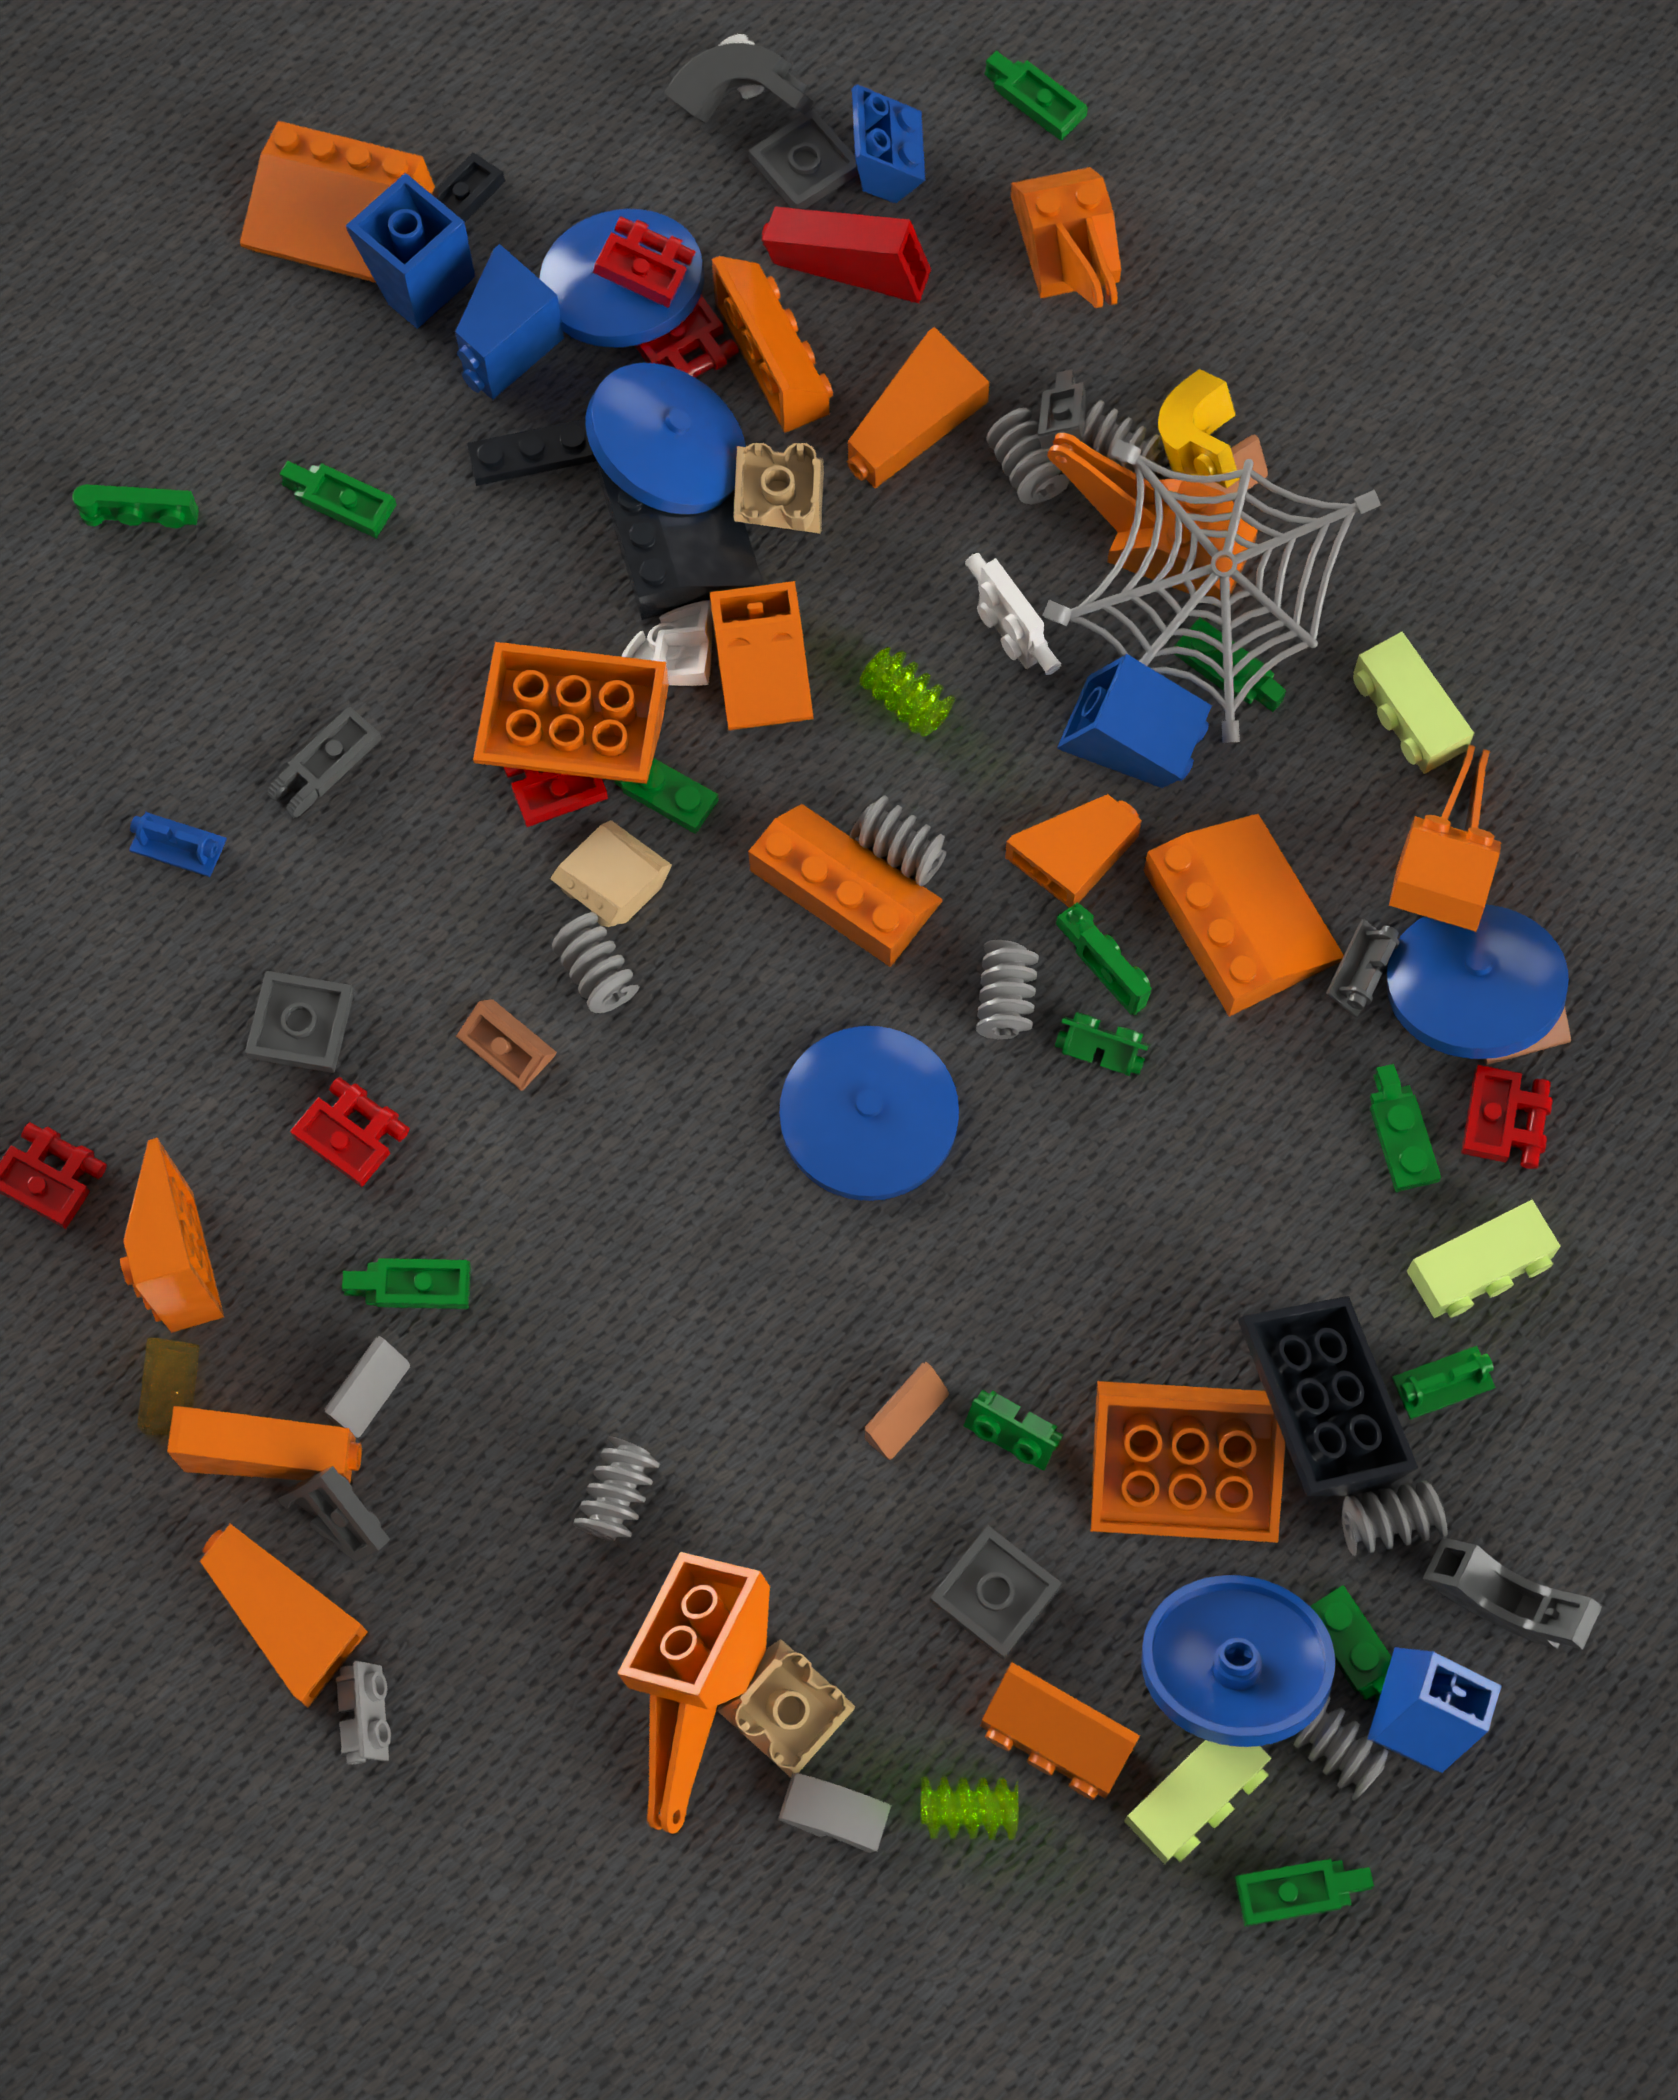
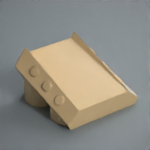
[734,443,824,534]
[550,820,672,927]
[717,1639,855,1778]

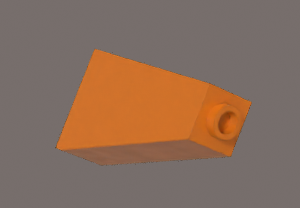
[847,327,989,489]
[167,1406,362,1483]
[200,1524,367,1708]

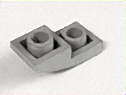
[778,1773,891,1853]

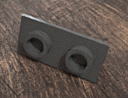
[1326,919,1400,1017]

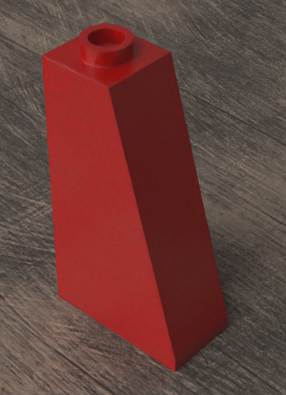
[762,207,931,304]

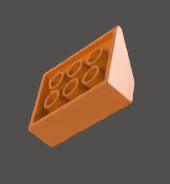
[240,121,435,283]
[473,642,669,784]
[1144,814,1344,1017]
[120,1138,224,1333]
[1091,1381,1285,1543]

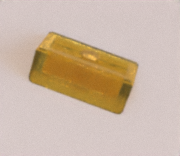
[137,1337,200,1435]

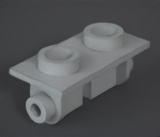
[336,1661,391,1765]

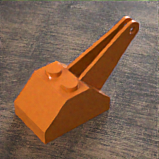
[1011,167,1121,308]
[1047,433,1258,600]
[1389,745,1501,932]
[617,1552,770,1834]

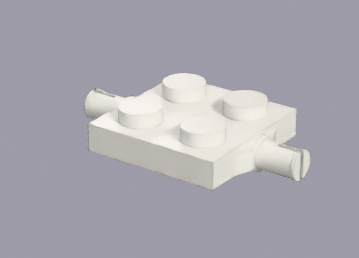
[965,553,1061,675]

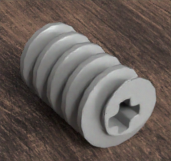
[1082,400,1166,479]
[987,408,1069,504]
[849,795,946,887]
[552,912,639,1013]
[976,940,1039,1039]
[573,1436,660,1542]
[1342,1481,1448,1556]
[1293,1696,1389,1801]

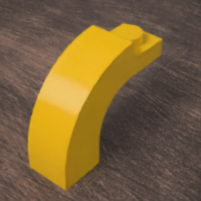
[1158,369,1239,488]

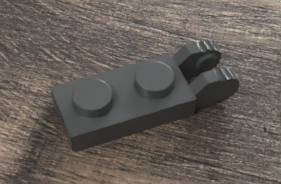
[267,707,382,818]

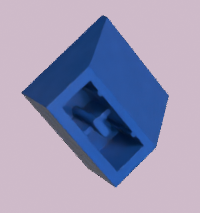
[852,84,925,203]
[1367,1647,1501,1773]

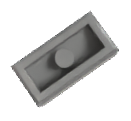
[324,1336,410,1438]

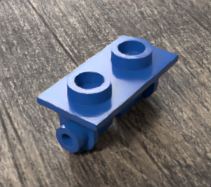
[129,812,227,877]

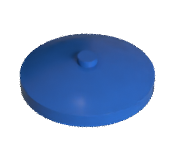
[540,209,704,347]
[586,363,746,514]
[1387,904,1569,1059]
[779,1026,959,1201]
[1141,1575,1335,1747]

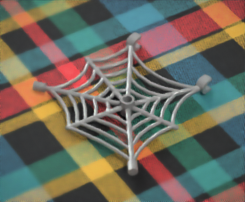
[1042,438,1381,743]

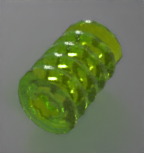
[859,647,956,737]
[921,1776,1018,1840]

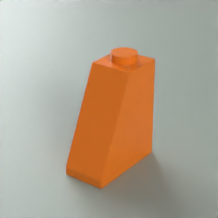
[1005,794,1142,908]

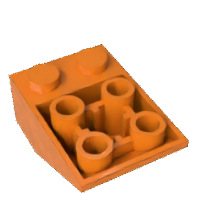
[710,581,813,731]

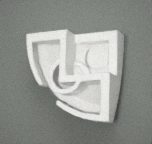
[621,600,713,686]

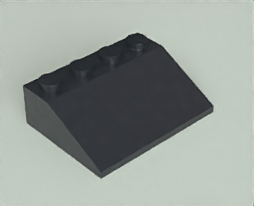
[596,459,764,620]
[1237,1296,1418,1496]

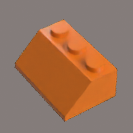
[980,1662,1140,1800]

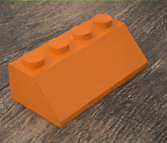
[712,256,833,433]
[748,804,942,967]

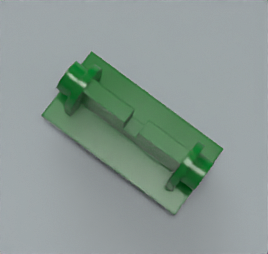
[1055,1012,1150,1077]
[1392,1346,1496,1420]
[963,1390,1064,1471]

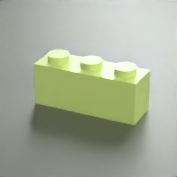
[1353,632,1474,774]
[1407,1199,1561,1318]
[1124,1740,1272,1864]

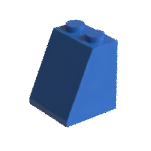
[346,173,475,329]
[455,244,564,400]
[1057,654,1212,788]

